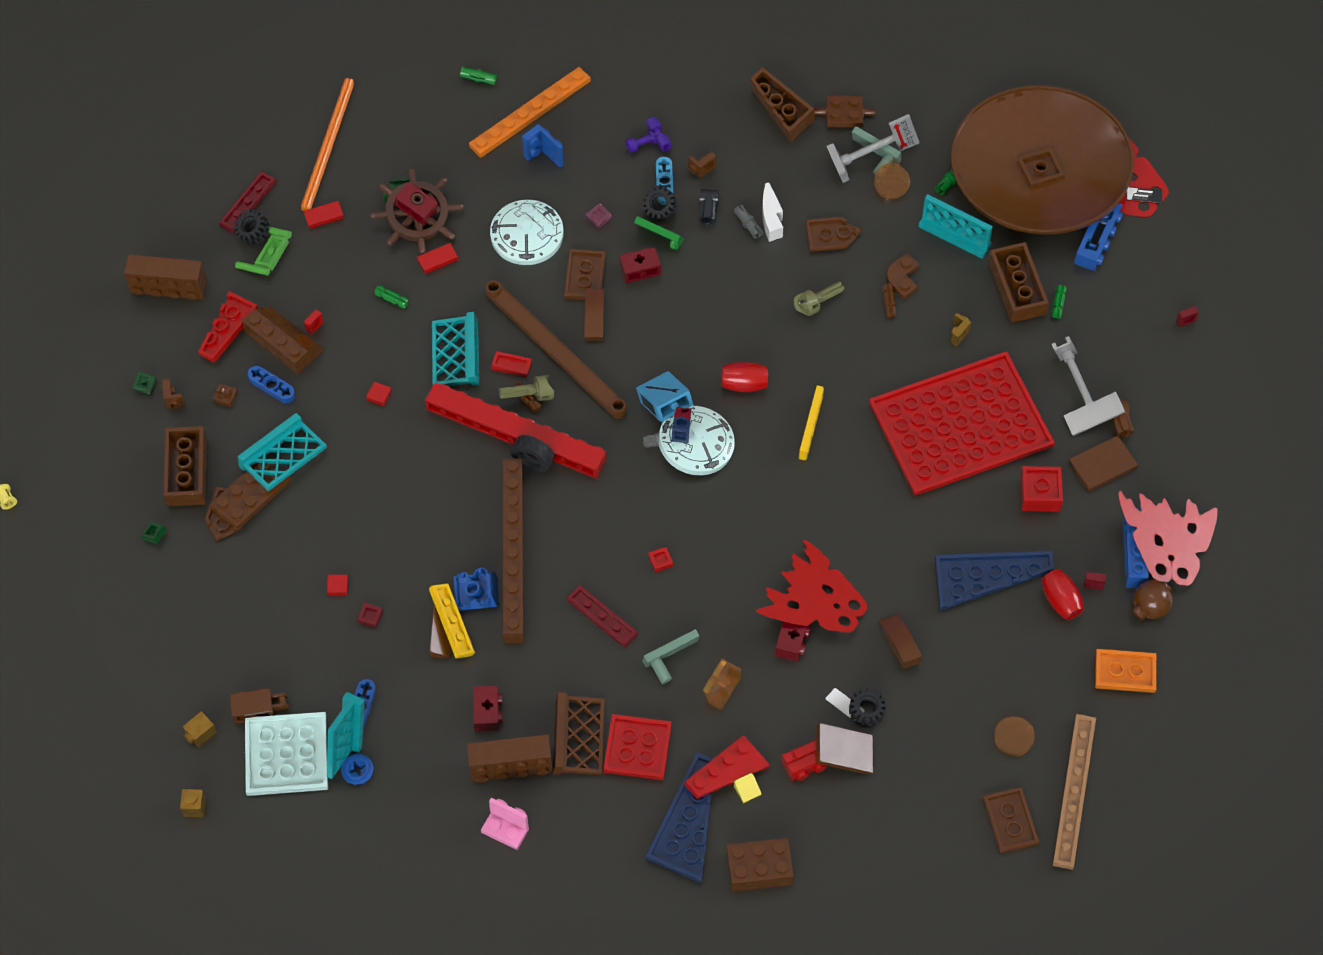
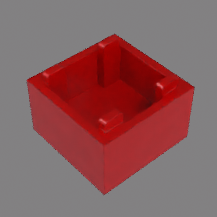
[1020,466,1063,512]

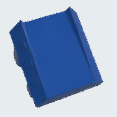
[453,568,500,611]

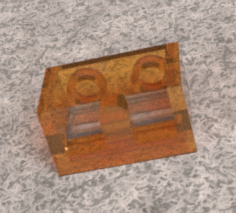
[702,659,741,710]

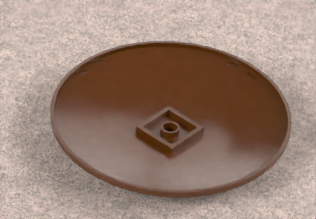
[951,85,1134,234]

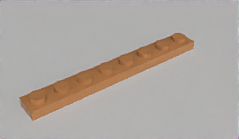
[1052,714,1096,870]

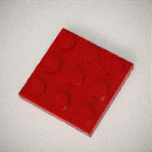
[603,714,672,780]

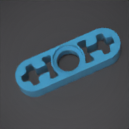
[656,157,673,205]

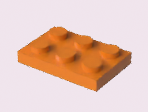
[1095,649,1156,693]

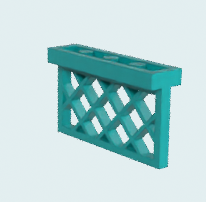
[918,194,993,259]
[432,312,479,386]
[237,413,327,492]
[327,692,365,779]

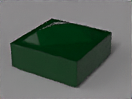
[132,371,157,395]
[140,522,167,544]

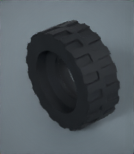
[510,435,554,473]

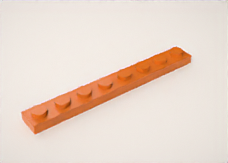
[469,67,591,158]

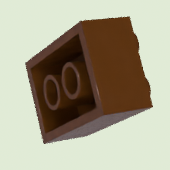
[726,838,794,892]

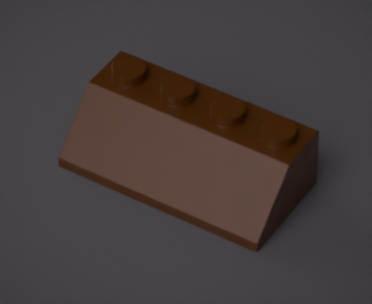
[242,307,324,375]

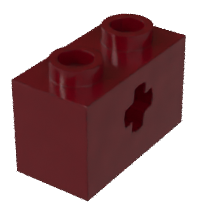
[619,247,661,283]
[775,621,811,662]
[473,686,503,732]

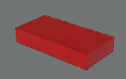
[303,201,344,229]
[417,243,458,274]
[491,351,532,378]

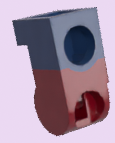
[671,407,692,443]

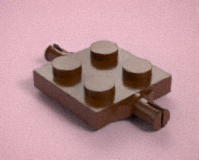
[814,95,875,128]

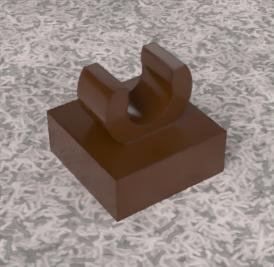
[212,383,238,408]

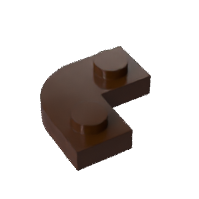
[887,252,920,300]

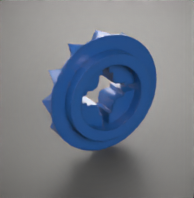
[341,754,374,786]

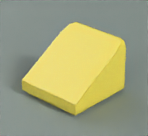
[734,773,761,803]

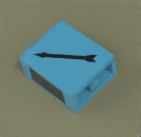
[636,371,693,422]

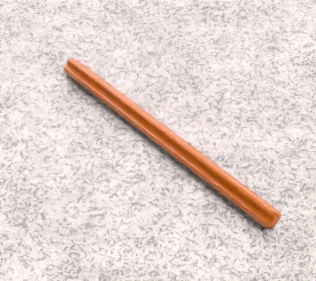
[301,78,354,211]

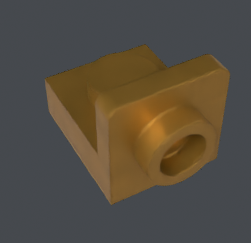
[951,313,971,347]

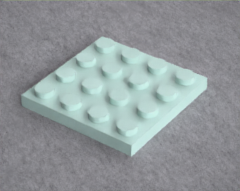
[245,712,328,796]

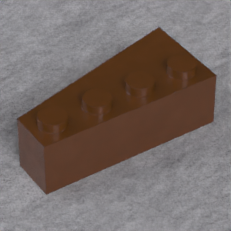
[750,67,815,143]

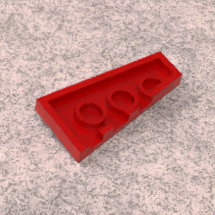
[198,291,259,363]
[684,735,770,799]

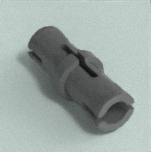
[734,205,763,239]

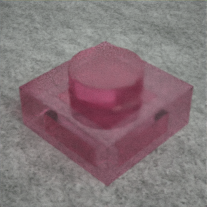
[586,203,612,229]

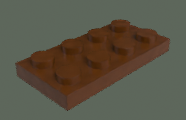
[209,458,292,530]

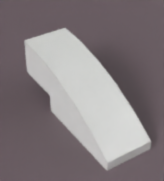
[762,183,783,242]

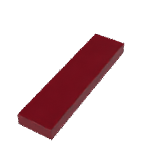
[219,171,277,234]
[567,585,638,648]

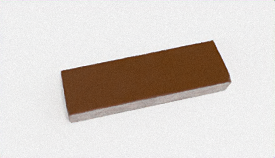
[430,604,451,658]

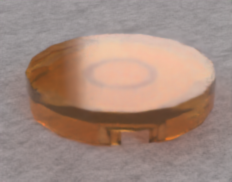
[873,163,910,200]
[994,716,1035,756]

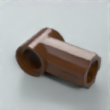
[1112,399,1134,438]

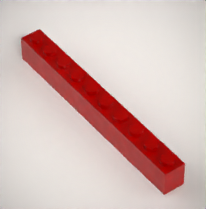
[425,382,607,479]

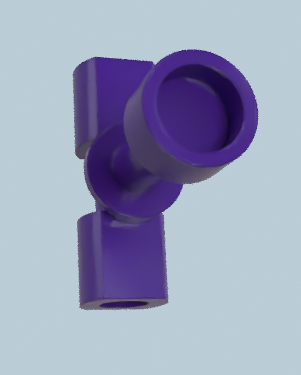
[625,117,672,153]

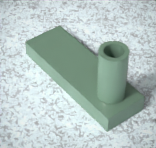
[852,127,901,177]
[643,629,699,684]

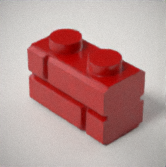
[781,740,827,781]

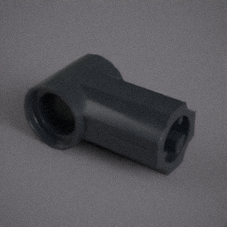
[699,189,719,225]

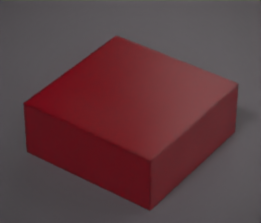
[1176,306,1199,328]
[1083,572,1106,590]
[357,603,383,628]

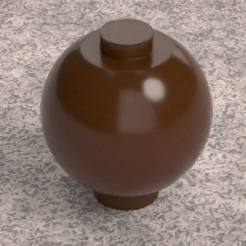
[1131,580,1173,621]

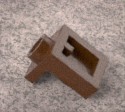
[688,152,716,178]
[162,379,185,409]

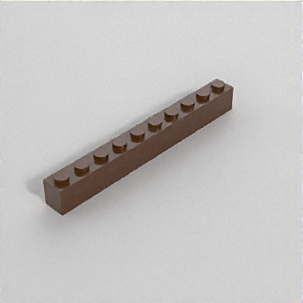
[503,458,524,644]

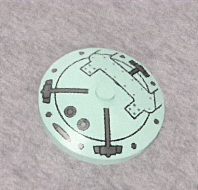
[490,200,563,265]
[658,406,735,475]

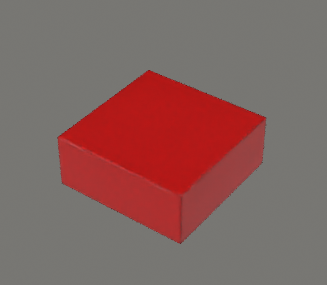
[304,309,324,335]
[366,382,392,407]
[648,547,673,572]
[327,575,348,596]

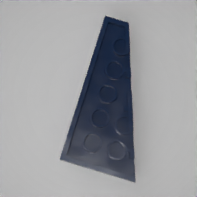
[935,551,1054,611]
[645,752,713,884]

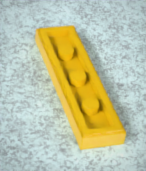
[799,386,824,461]
[429,584,475,658]

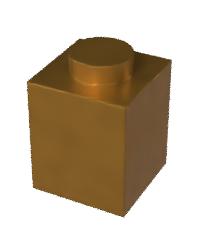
[183,711,217,747]
[180,789,206,818]

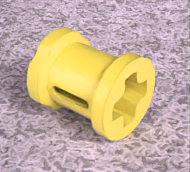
[0,484,17,510]

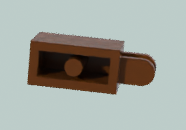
[230,688,289,724]

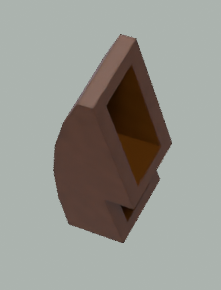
[584,289,604,341]
[879,614,922,669]

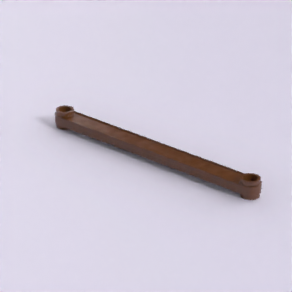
[485,280,627,419]

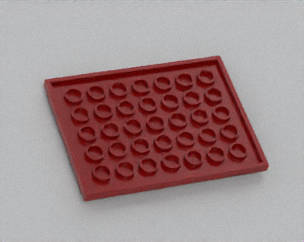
[869,351,1055,496]

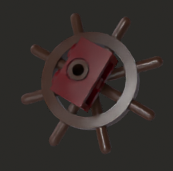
[370,169,464,255]

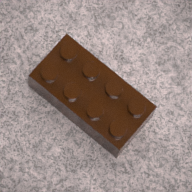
[988,242,1049,323]
[124,254,207,300]
[163,426,207,507]
[467,734,552,783]

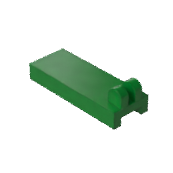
[634,216,684,250]

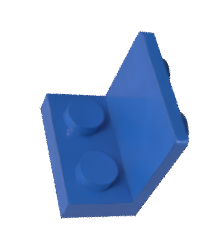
[522,124,563,168]

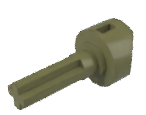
[793,281,844,316]
[499,375,554,401]

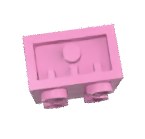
[481,798,529,850]

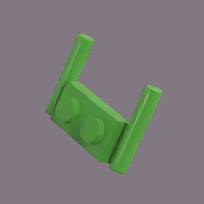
[235,226,292,276]

